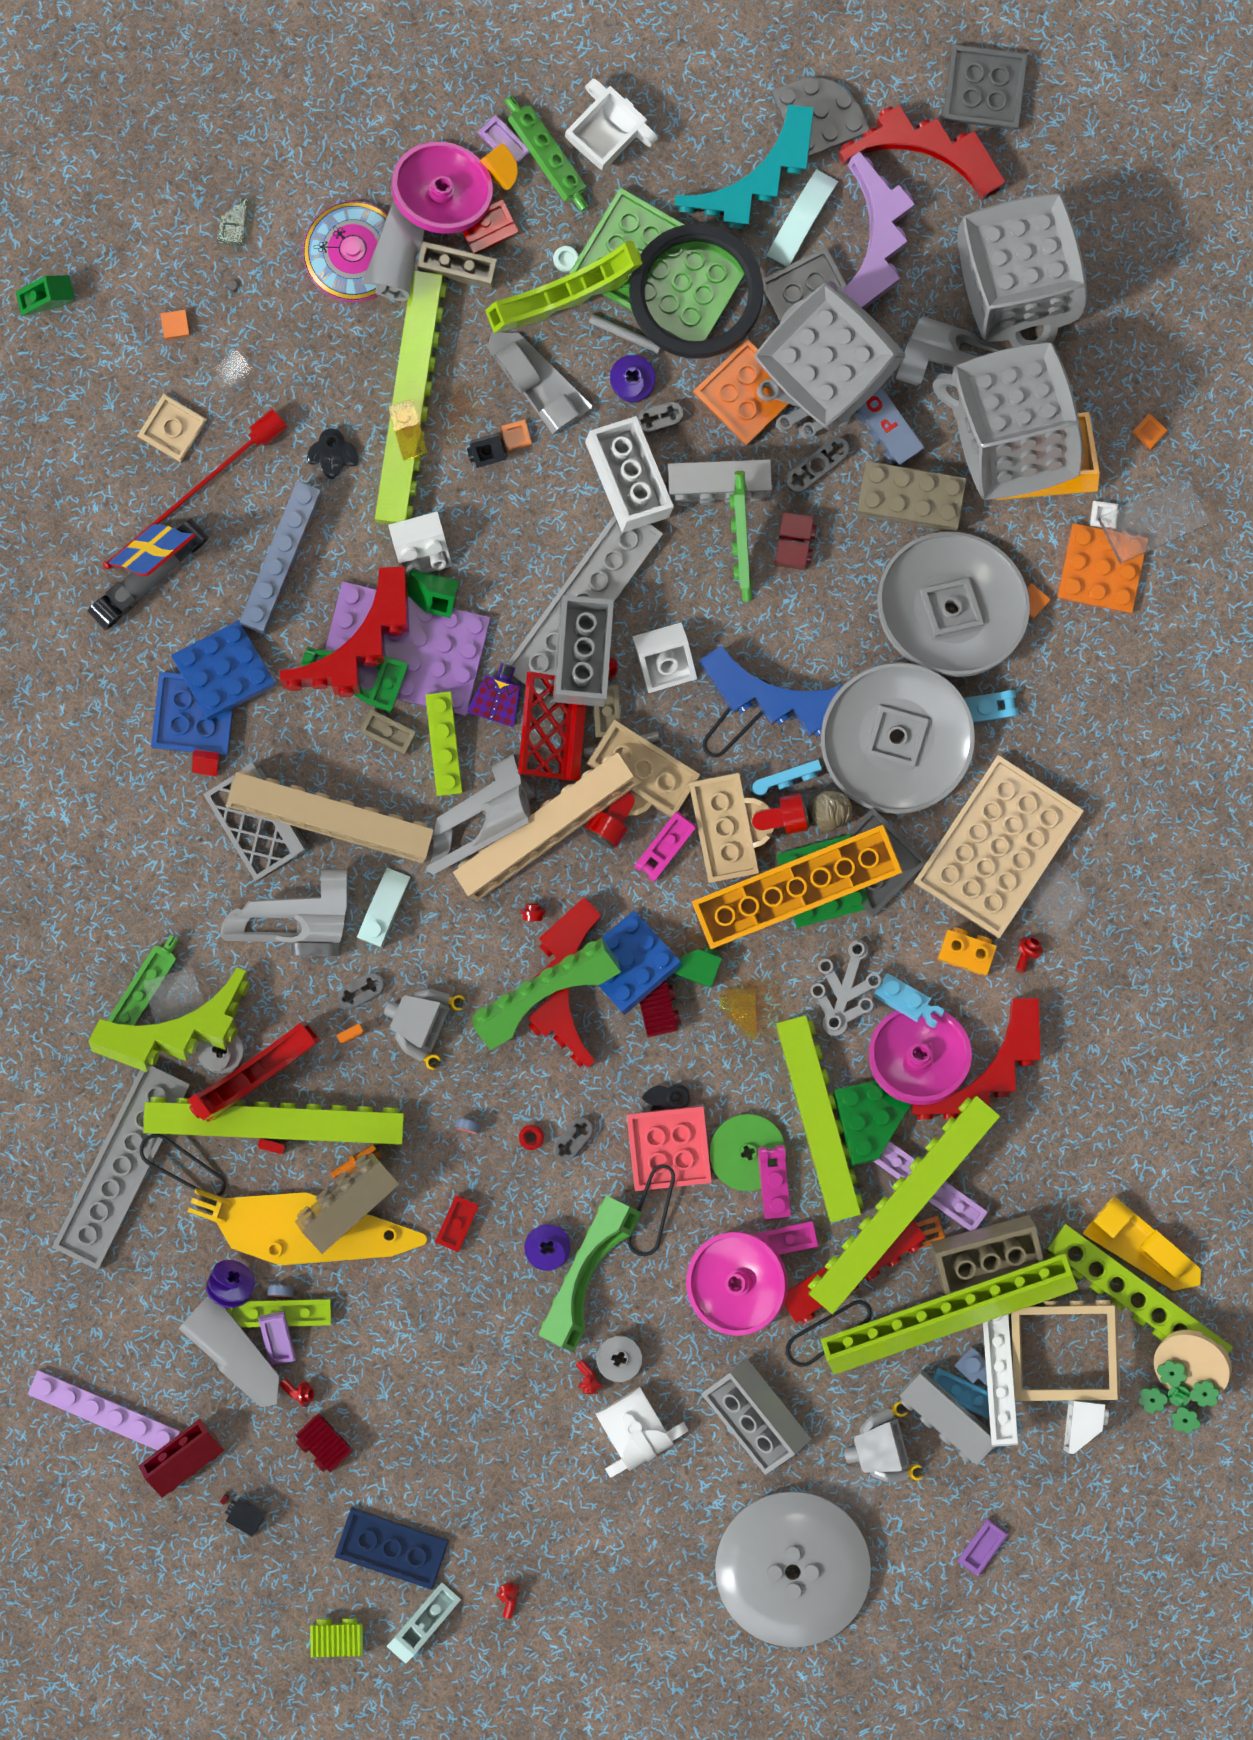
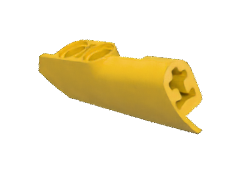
[1083,1196,1201,1291]

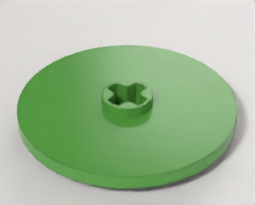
[709,1114,786,1191]

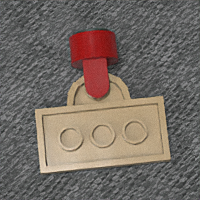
[584,720,700,849]
[689,772,810,883]

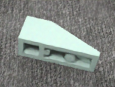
[357,868,411,948]
[386,1583,461,1664]

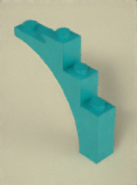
[674,105,814,230]

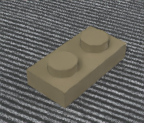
[593,685,621,737]
[359,709,416,755]

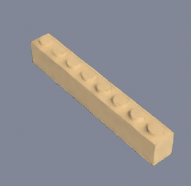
[453,752,641,902]
[225,771,434,863]

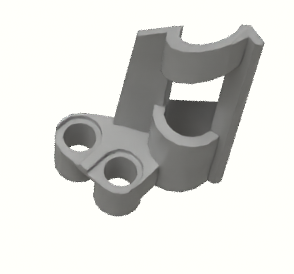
[896,316,1007,386]
[426,754,537,875]
[220,869,349,943]

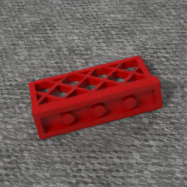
[518,672,586,782]

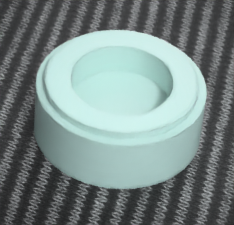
[553,246,578,272]

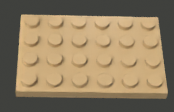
[914,755,1084,939]

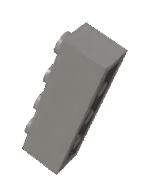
[899,1368,993,1465]

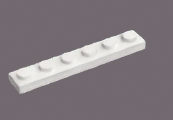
[983,1314,1018,1447]

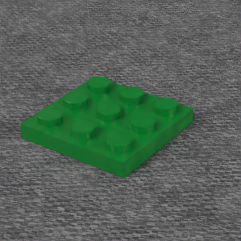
[776,834,870,928]

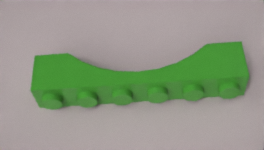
[472,938,621,1050]
[538,1195,642,1352]

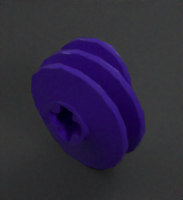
[610,355,655,403]
[524,1224,571,1271]
[206,1260,255,1308]

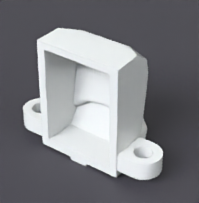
[565,79,658,170]
[596,1387,689,1478]

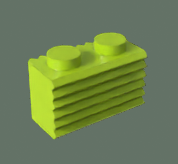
[310,1618,364,1657]

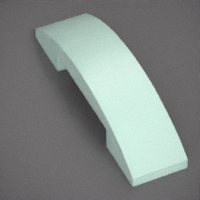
[767,169,838,267]

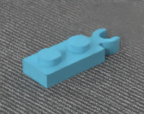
[873,973,944,1028]

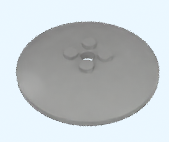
[877,532,1030,677]
[821,662,975,814]
[715,1491,871,1647]

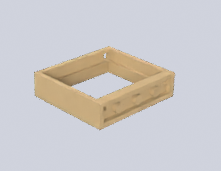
[1011,1300,1120,1401]

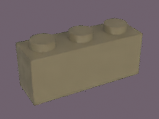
[417,241,498,290]

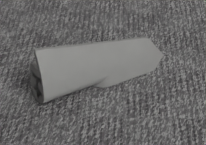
[362,200,424,301]
[487,332,592,435]
[179,1296,280,1407]

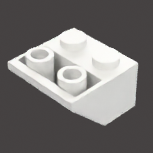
[388,511,452,578]

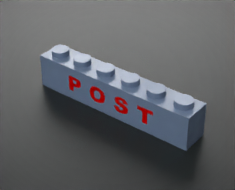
[854,387,924,467]
[240,481,322,635]

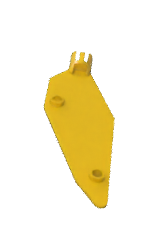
[187,1188,427,1265]

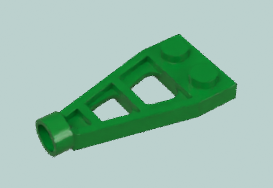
[302,647,410,713]

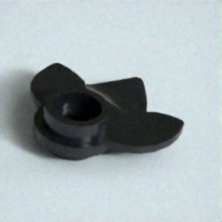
[307,428,358,479]
[642,1084,690,1111]

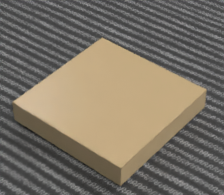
[137,393,207,463]

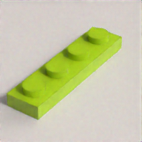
[425,691,463,796]
[227,1299,332,1327]

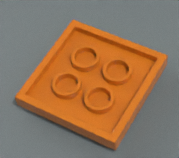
[693,339,790,446]
[1057,523,1147,614]

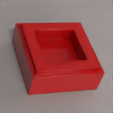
[192,749,219,777]
[257,1138,286,1154]

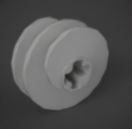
[197,1035,244,1074]
[596,1336,642,1382]

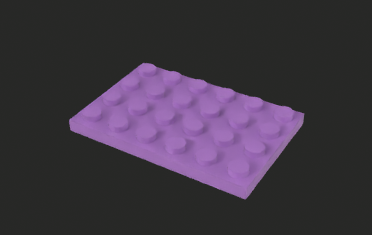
[325,581,491,717]

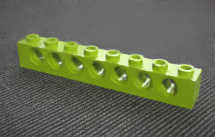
[1045,1224,1233,1354]

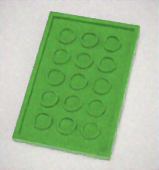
[569,188,745,341]

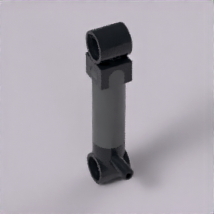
[88,518,209,631]

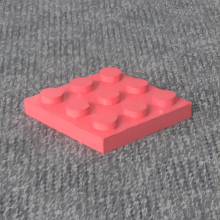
[627,1105,712,1191]

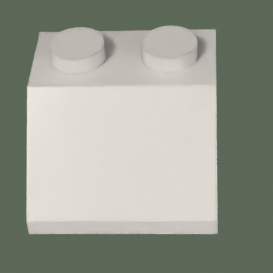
[632,623,697,693]
[1063,1400,1109,1454]

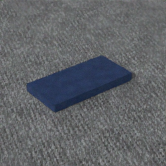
[334,1507,449,1590]

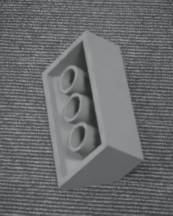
[701,1358,811,1475]

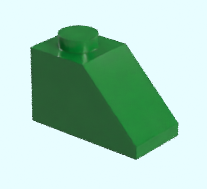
[16,275,75,316]
[673,947,722,988]

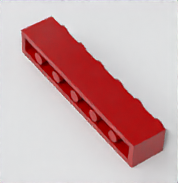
[784,1219,926,1324]

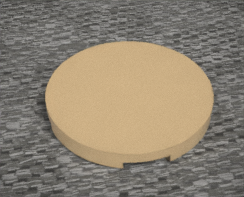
[1154,1330,1232,1401]

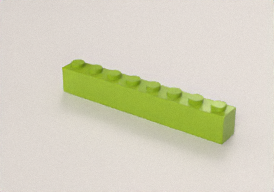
[775,1015,864,1223]

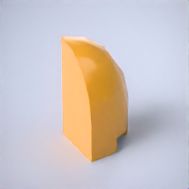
[480,142,518,190]

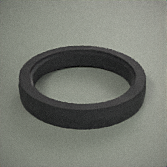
[629,224,764,359]

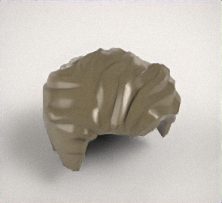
[807,791,852,831]

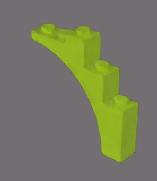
[485,240,642,334]
[88,968,250,1073]

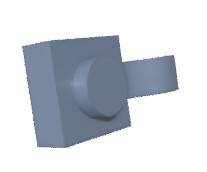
[954,1347,987,1386]

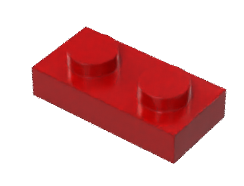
[435,1195,479,1253]

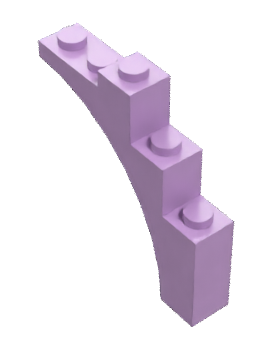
[841,151,915,309]

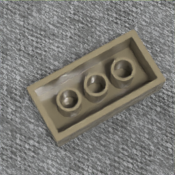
[856,461,966,532]
[295,1152,399,1254]
[930,1215,1044,1295]

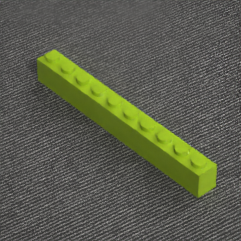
[375,271,447,525]
[808,1096,1000,1314]
[143,1097,404,1144]
[820,1254,1078,1375]

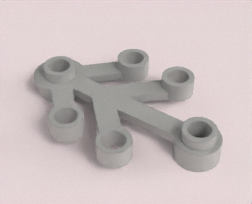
[757,379,851,439]
[810,940,883,1036]

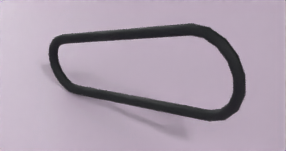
[702,679,771,757]
[140,1134,226,1196]
[627,1164,675,1256]
[786,1300,871,1367]

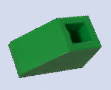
[407,570,460,618]

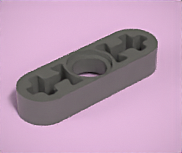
[786,437,849,493]

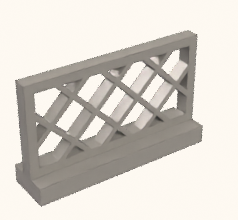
[203,762,310,881]

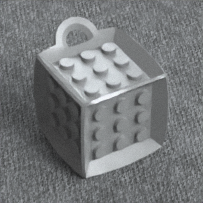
[957,193,1087,347]
[755,281,906,431]
[933,342,1083,500]

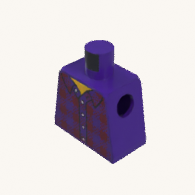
[467,663,521,727]

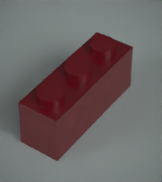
[138,1419,224,1498]

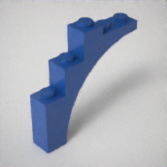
[699,646,843,737]

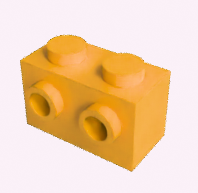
[937,927,997,976]

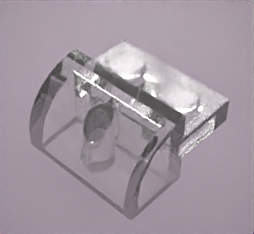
[143,967,204,1024]

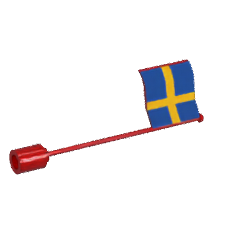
[103,408,288,576]

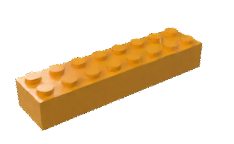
[692,825,903,949]

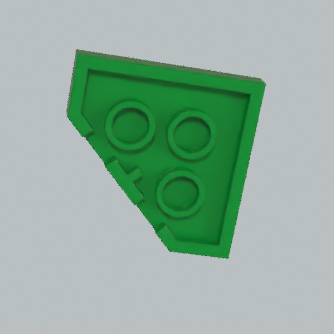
[833,1081,911,1166]

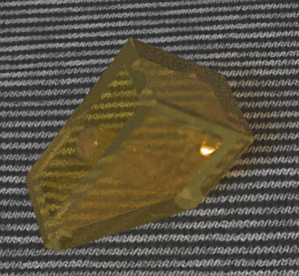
[388,400,428,460]
[719,988,756,1041]

